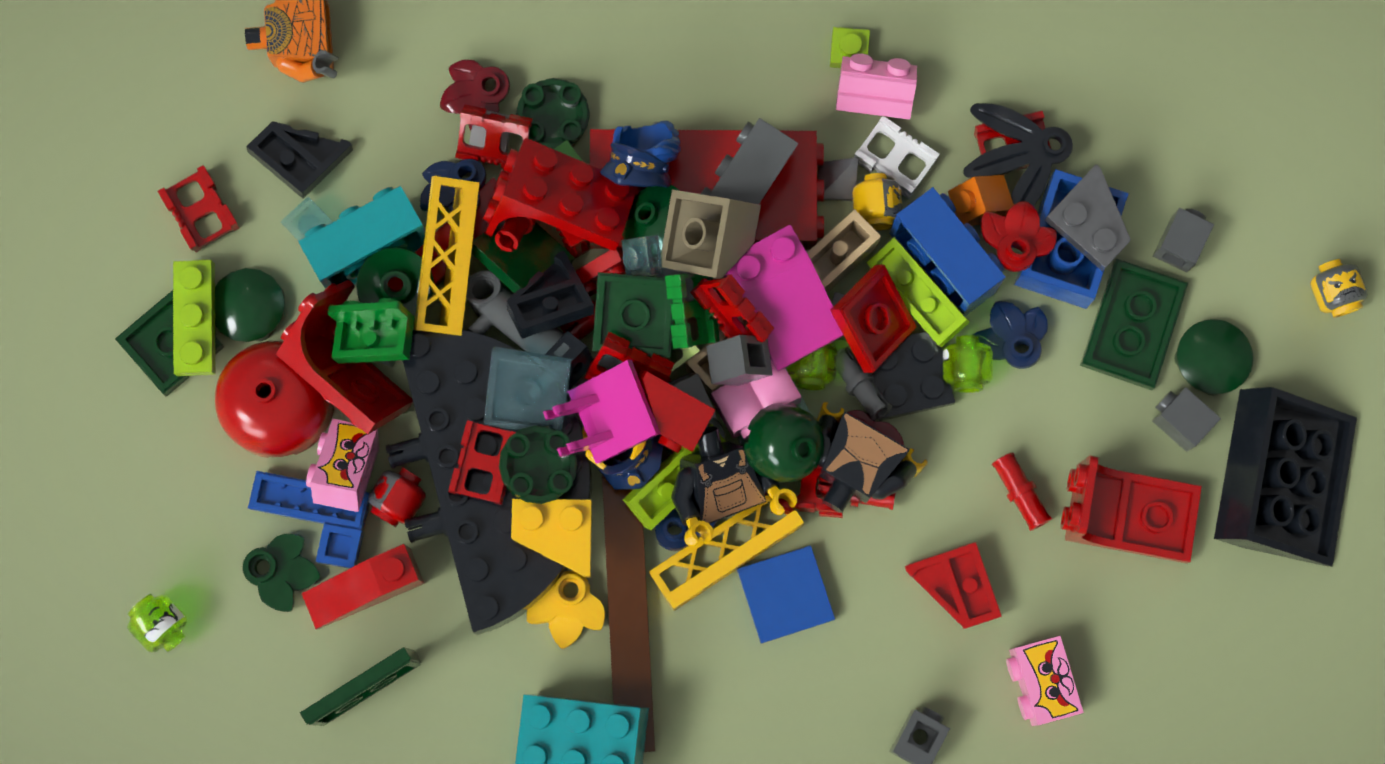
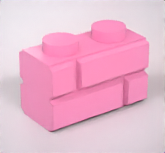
[836,54,917,119]

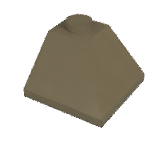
[659,190,761,279]

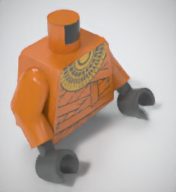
[245,0,339,83]

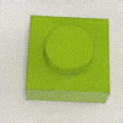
[830,27,870,68]

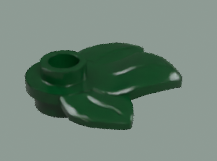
[243,534,321,612]

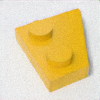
[511,499,592,577]

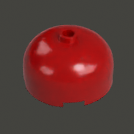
[215,341,334,458]

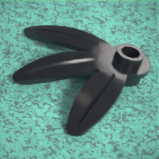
[963,103,1073,217]

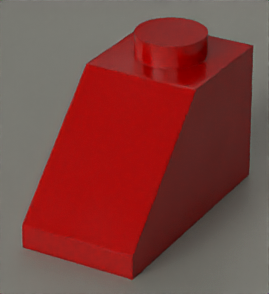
[638,370,715,454]

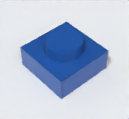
[316,523,364,569]

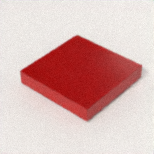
[830,265,917,373]

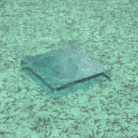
[483,347,572,432]

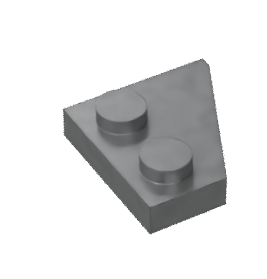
[1045,164,1131,271]

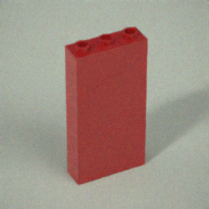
[589,129,824,250]

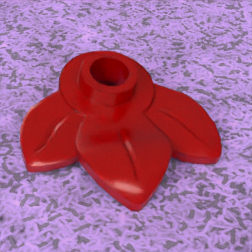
[981,201,1057,272]

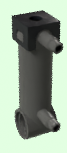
[466,271,594,399]

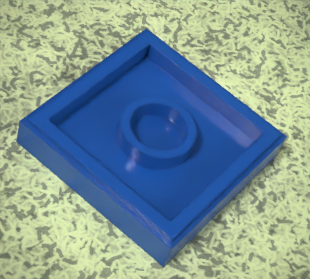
[737,545,835,644]

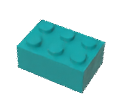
[298,186,425,288]
[515,694,649,764]

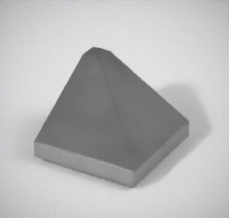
[818,158,858,201]

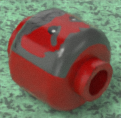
[368,467,426,527]

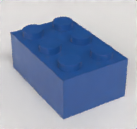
[1014,169,1129,309]
[889,187,1006,316]

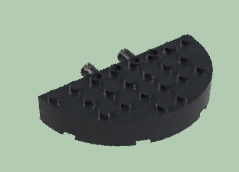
[386,330,592,635]

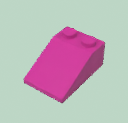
[723,225,844,372]

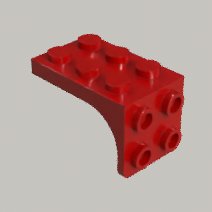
[482,137,637,252]
[276,280,413,434]
[1061,455,1202,564]

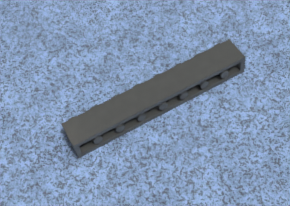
[594,118,799,375]

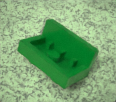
[328,298,415,364]

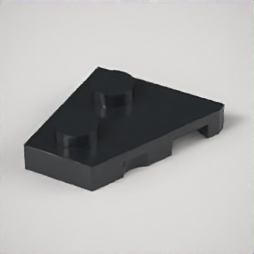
[246,121,353,199]
[507,251,594,339]

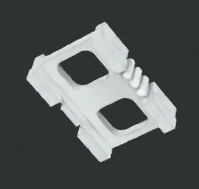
[853,116,940,199]

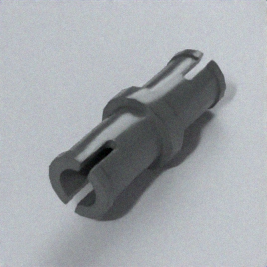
[829,347,892,421]

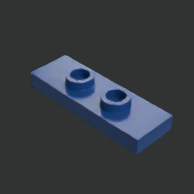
[248,471,370,531]

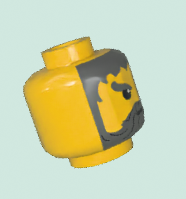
[852,173,902,231]
[1310,259,1368,318]

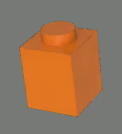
[948,175,1014,225]

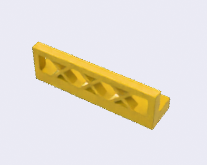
[414,176,480,336]
[648,495,804,611]

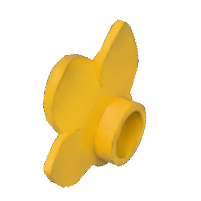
[527,571,605,649]

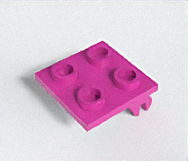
[543,360,660,464]

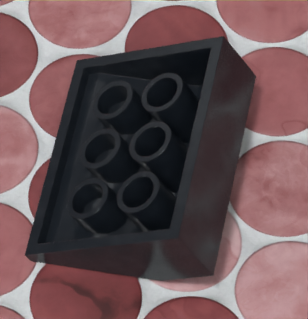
[1214,387,1357,567]

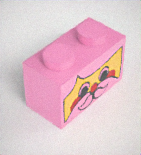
[306,419,379,512]
[1006,636,1084,726]

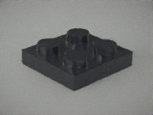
[872,332,955,421]

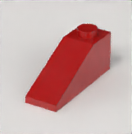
[302,544,425,630]

